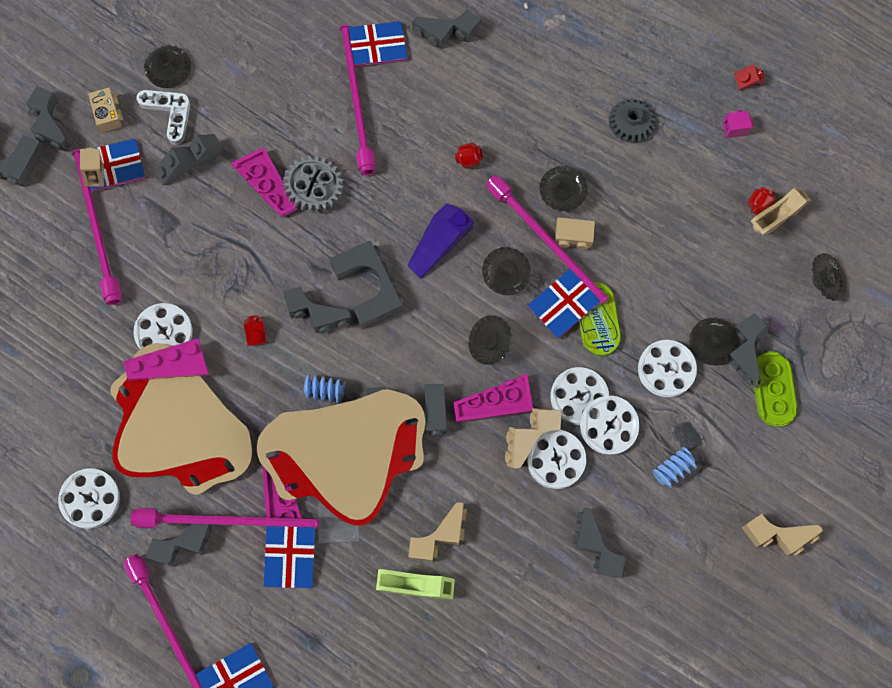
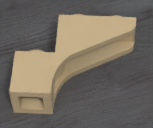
[750,187,811,235]
[505,408,562,468]
[408,502,467,562]
[742,514,823,556]

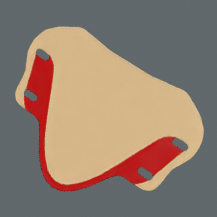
[111,343,252,495]
[257,389,426,526]

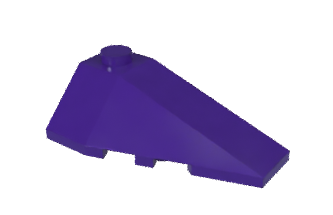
[407,203,473,279]

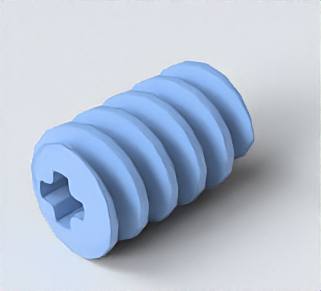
[304,374,346,404]
[652,447,697,488]

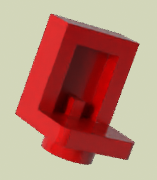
[734,64,765,91]
[243,315,267,346]

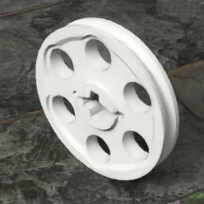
[134,303,193,349]
[638,340,697,398]
[550,367,609,426]
[580,396,639,455]
[527,430,586,489]
[58,468,120,529]

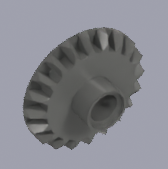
[609,98,656,143]

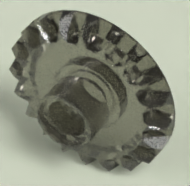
[144,45,191,88]
[539,166,588,212]
[482,247,531,295]
[811,253,846,301]
[468,315,513,365]
[689,317,740,366]

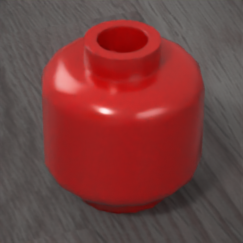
[455,142,483,169]
[748,187,776,215]

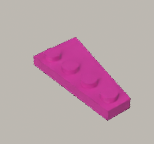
[231,147,298,218]
[123,338,209,381]
[453,373,533,423]
[262,465,302,519]

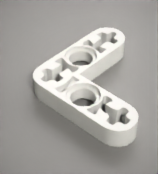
[137,90,190,145]

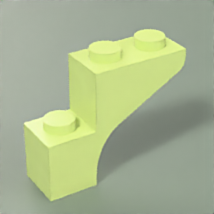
[376,569,455,600]

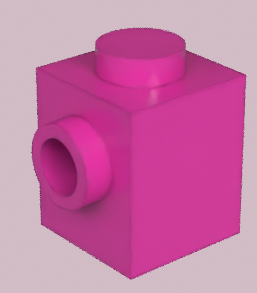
[723,110,753,138]

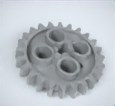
[283,156,343,213]

